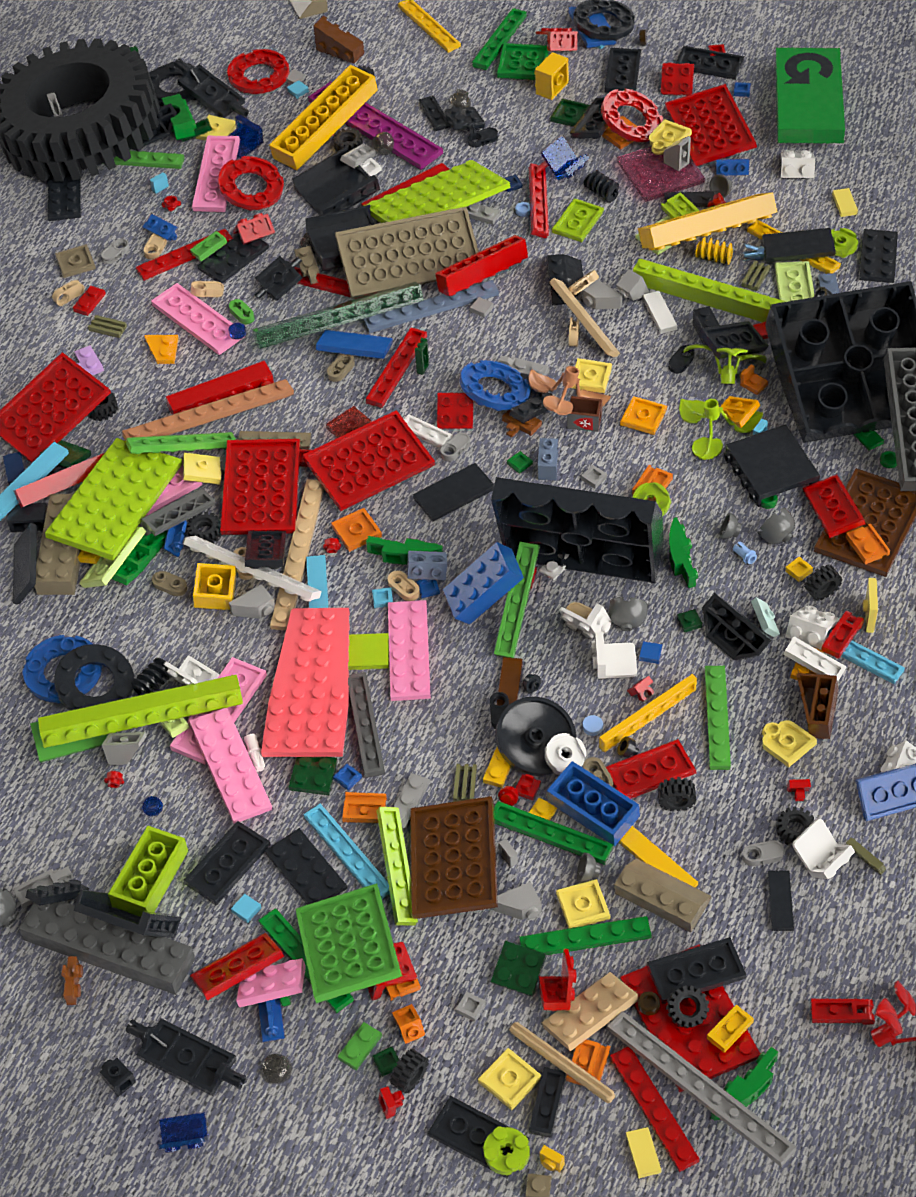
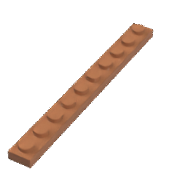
[122,379,294,441]

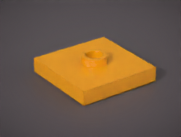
[620,396,667,435]

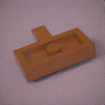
[502,410,542,437]
[61,956,83,1005]

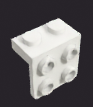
[780,150,815,178]
[559,603,612,639]
[785,606,840,650]
[591,632,637,679]
[164,655,219,685]
[881,741,916,773]
[792,819,855,879]

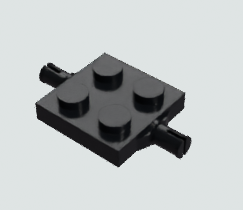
[444,104,485,135]
[255,256,303,301]

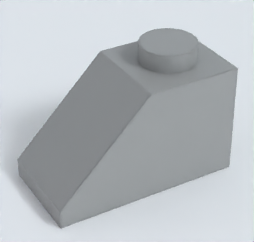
[664,136,691,171]
[616,269,650,301]
[583,279,622,310]
[229,584,275,619]
[102,732,147,765]
[493,882,542,920]

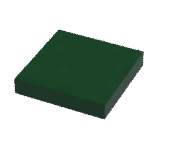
[550,98,590,127]
[40,440,92,468]

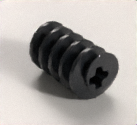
[583,170,619,203]
[131,658,170,696]

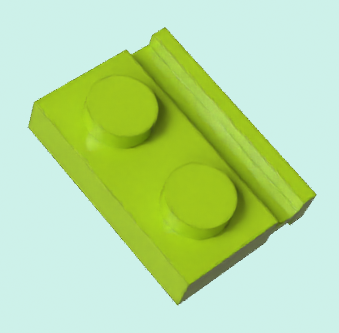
[661,192,700,219]

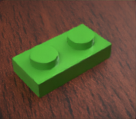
[190,231,227,261]
[338,1022,382,1071]

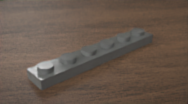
[348,672,385,778]

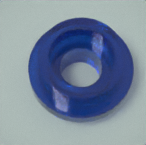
[142,796,163,816]

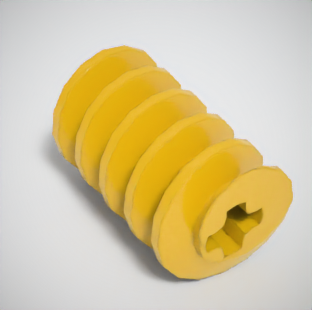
[695,237,733,265]

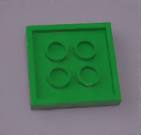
[497,43,550,80]

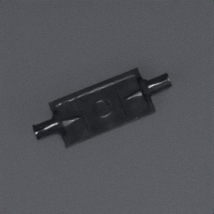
[174,58,249,119]
[126,1019,246,1096]

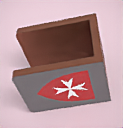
[567,396,602,432]

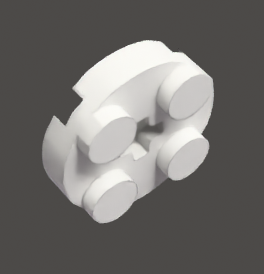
[544,733,586,775]

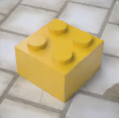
[534,52,569,100]
[193,563,236,610]

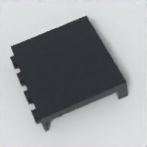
[292,147,380,215]
[305,205,375,271]
[724,424,820,507]
[73,890,182,938]

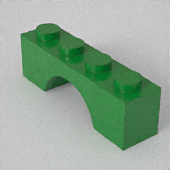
[162,94,197,140]

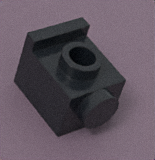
[100,1058,136,1097]

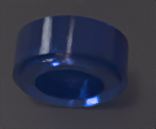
[228,323,246,339]

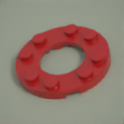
[227,49,290,94]
[601,89,663,142]
[218,156,284,211]

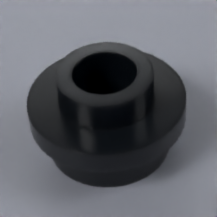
[522,674,541,693]

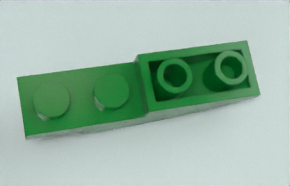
[669,517,698,588]
[366,536,443,565]
[711,1047,779,1121]

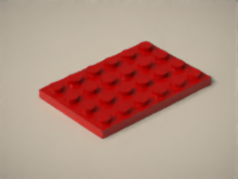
[665,84,757,167]
[0,352,111,463]
[303,410,435,511]
[220,438,300,535]
[620,944,761,1092]

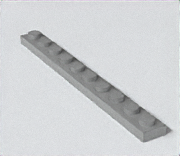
[607,1011,797,1167]

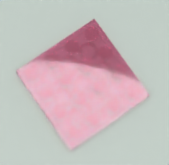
[617,146,705,202]

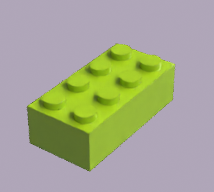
[108,825,188,917]

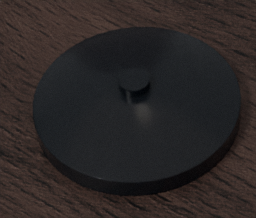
[495,696,577,776]

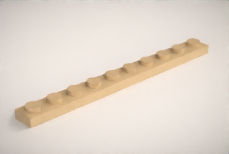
[270,479,324,630]

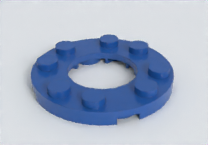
[460,360,531,411]
[23,635,102,703]

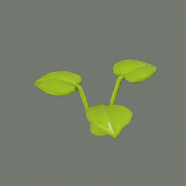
[684,344,767,384]
[679,399,763,460]

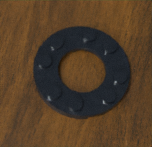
[573,0,635,41]
[149,62,196,106]
[54,644,134,711]

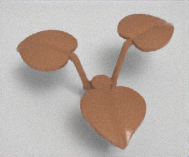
[528,366,611,415]

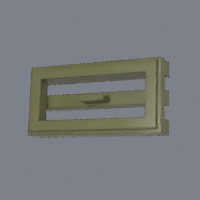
[741,261,771,291]
[88,315,127,338]
[453,764,477,802]
[846,838,886,875]

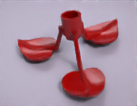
[871,980,916,1047]

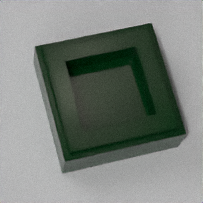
[372,1046,399,1077]

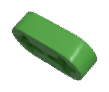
[229,299,255,325]

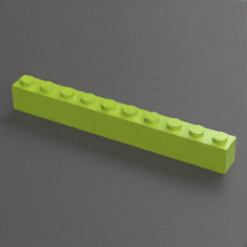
[633,258,786,322]
[38,674,243,748]

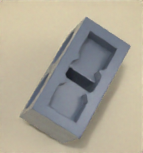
[538,438,558,480]
[407,551,447,580]

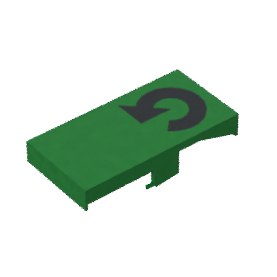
[774,48,845,143]

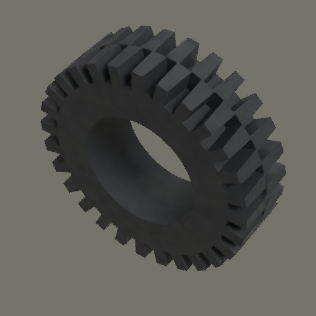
[0,38,160,181]

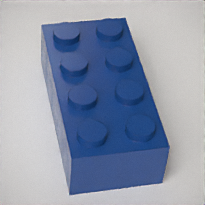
[443,542,524,624]
[547,761,640,846]

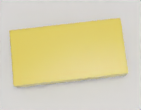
[832,188,858,217]
[626,1127,661,1178]

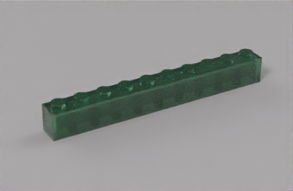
[252,282,424,349]

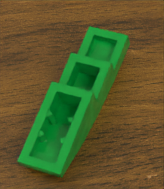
[111,530,168,586]

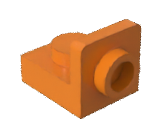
[740,364,769,395]
[392,1004,425,1043]

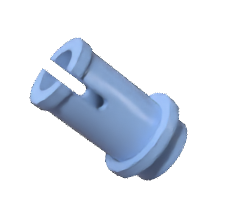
[733,542,757,564]

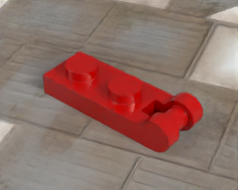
[821,610,865,659]
[810,999,875,1025]

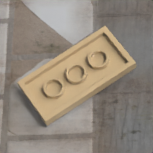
[542,972,639,1051]

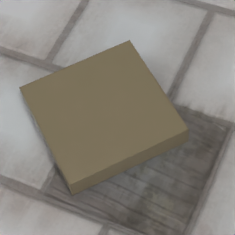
[55,244,96,278]

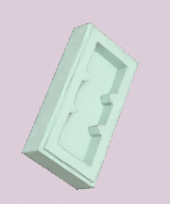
[751,597,780,637]

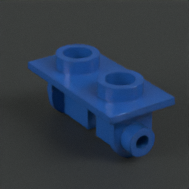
[715,159,749,176]
[143,214,177,241]
[164,520,187,557]
[258,998,285,1042]

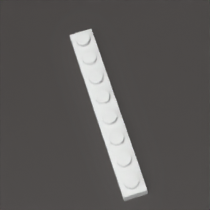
[184,536,322,601]

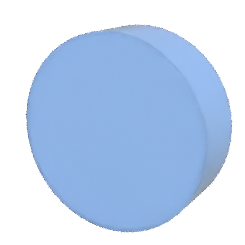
[515,202,530,217]
[583,715,603,736]

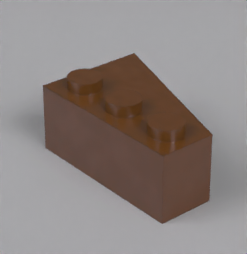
[313,15,364,64]
[796,673,839,739]

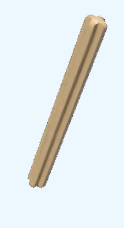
[509,1022,615,1103]

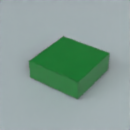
[507,451,533,474]

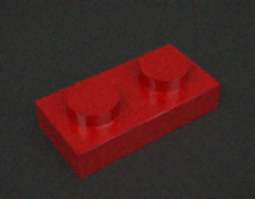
[72,286,106,316]

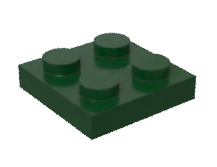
[289,757,338,796]
[490,941,547,997]

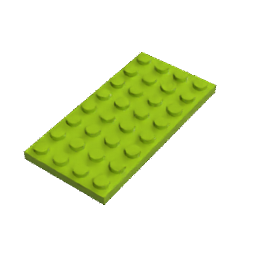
[364,160,510,223]
[45,438,182,561]

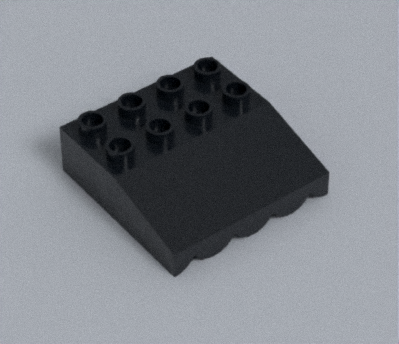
[765,281,916,443]
[491,477,664,584]

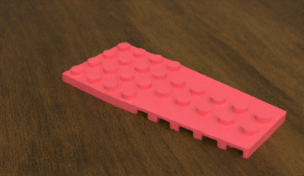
[261,608,350,757]

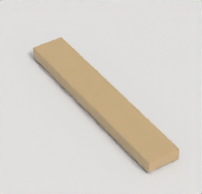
[550,278,620,357]

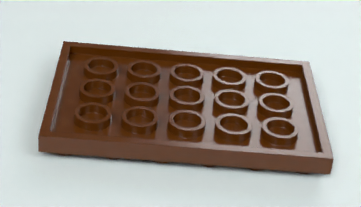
[814,468,916,577]
[411,796,498,919]

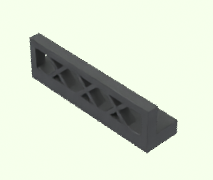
[142,488,216,536]

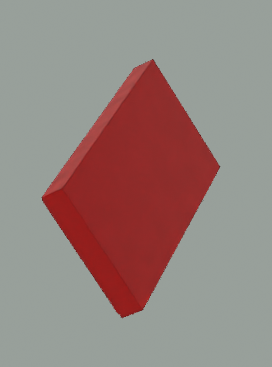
[802,474,865,538]
[606,739,696,799]
[190,933,284,1001]

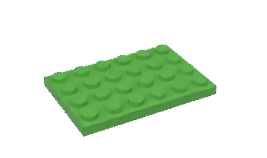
[295,883,402,1003]

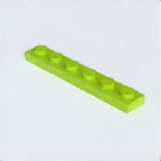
[377,807,418,926]

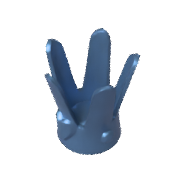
[743,243,765,261]

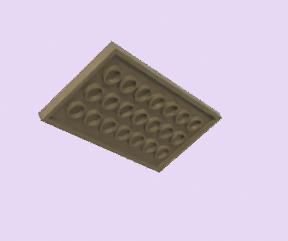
[335,207,479,299]

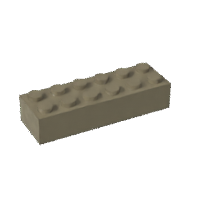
[35,494,81,595]

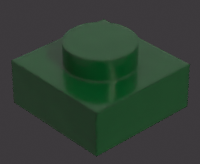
[677,609,703,633]

